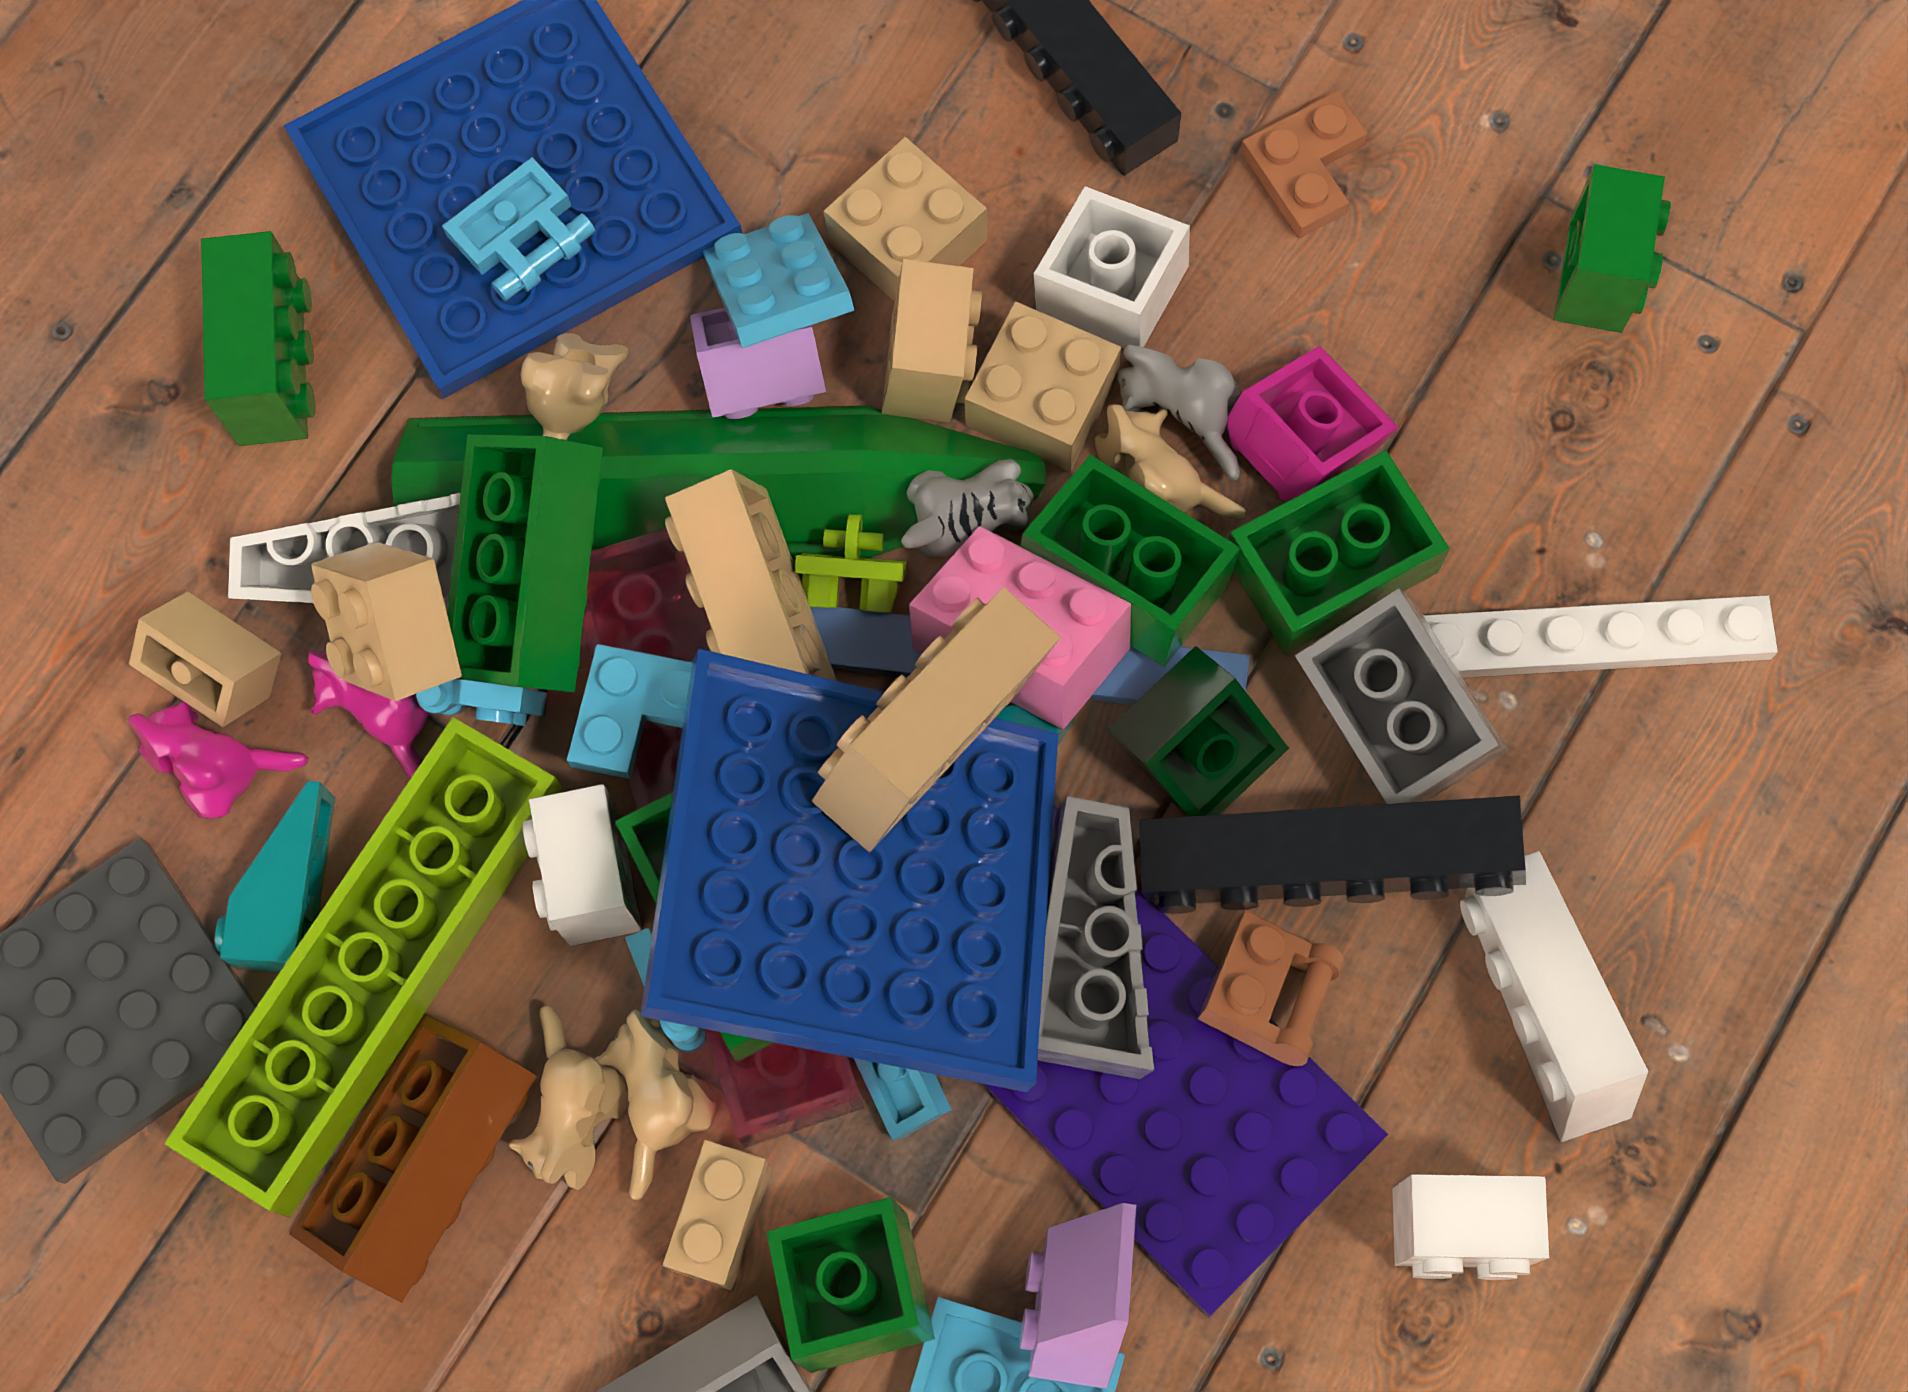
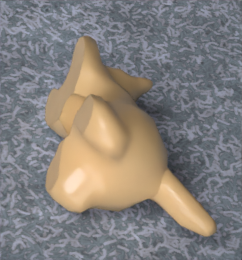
[520,333,629,440]
[1095,404,1247,519]
[508,1005,628,1190]
[595,1010,717,1200]

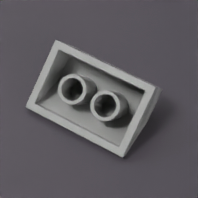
[596,1295,813,1392]

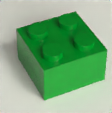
[1553,164,1671,333]
[766,1197,935,1373]

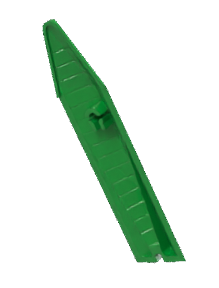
[391,405,1047,564]

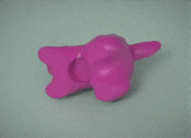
[308,651,429,779]
[127,701,309,819]

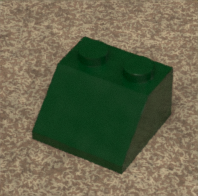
[1107,646,1290,817]

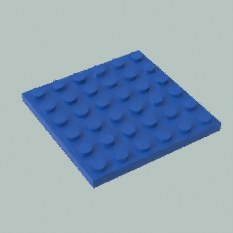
[284,0,742,399]
[640,649,1058,1092]

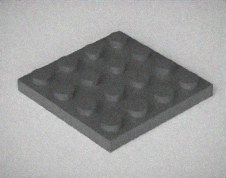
[0,837,257,1184]

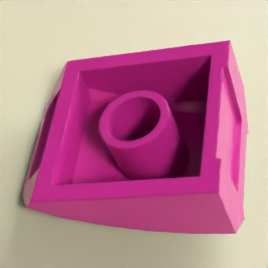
[1227,345,1400,501]

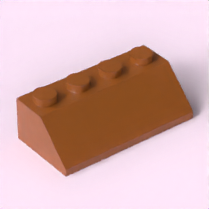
[289,1014,537,1303]

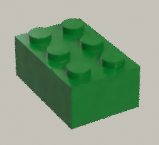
[201,231,316,446]
[1228,450,1450,655]
[1020,454,1241,667]

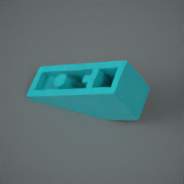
[215,781,335,973]

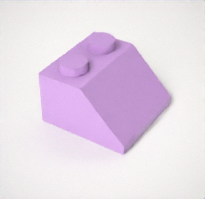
[690,307,826,419]
[1019,1203,1136,1389]

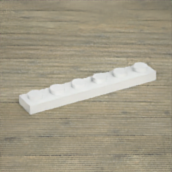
[1424,595,1778,677]

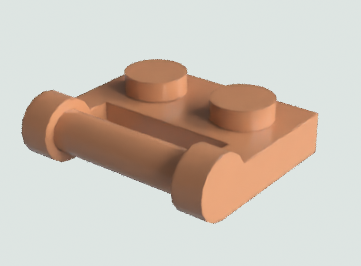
[1198,910,1344,1066]

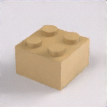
[824,137,987,301]
[882,259,982,423]
[965,301,1122,472]
[311,542,462,701]

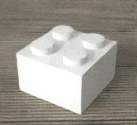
[1034,186,1190,348]
[523,784,642,946]
[1392,1175,1549,1280]

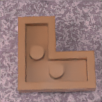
[1240,91,1368,239]

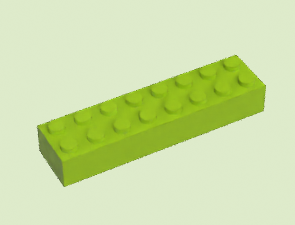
[164,717,565,1218]

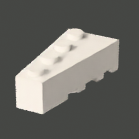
[228,493,461,611]
[1460,851,1649,1142]

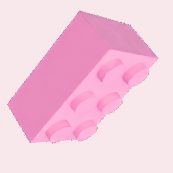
[909,526,1131,730]

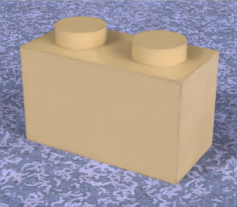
[129,591,281,727]
[662,1140,773,1290]

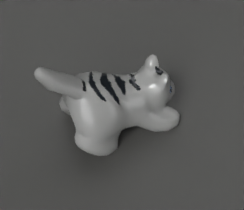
[1118,345,1241,482]
[901,459,1034,558]

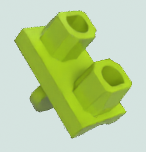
[795,514,908,613]

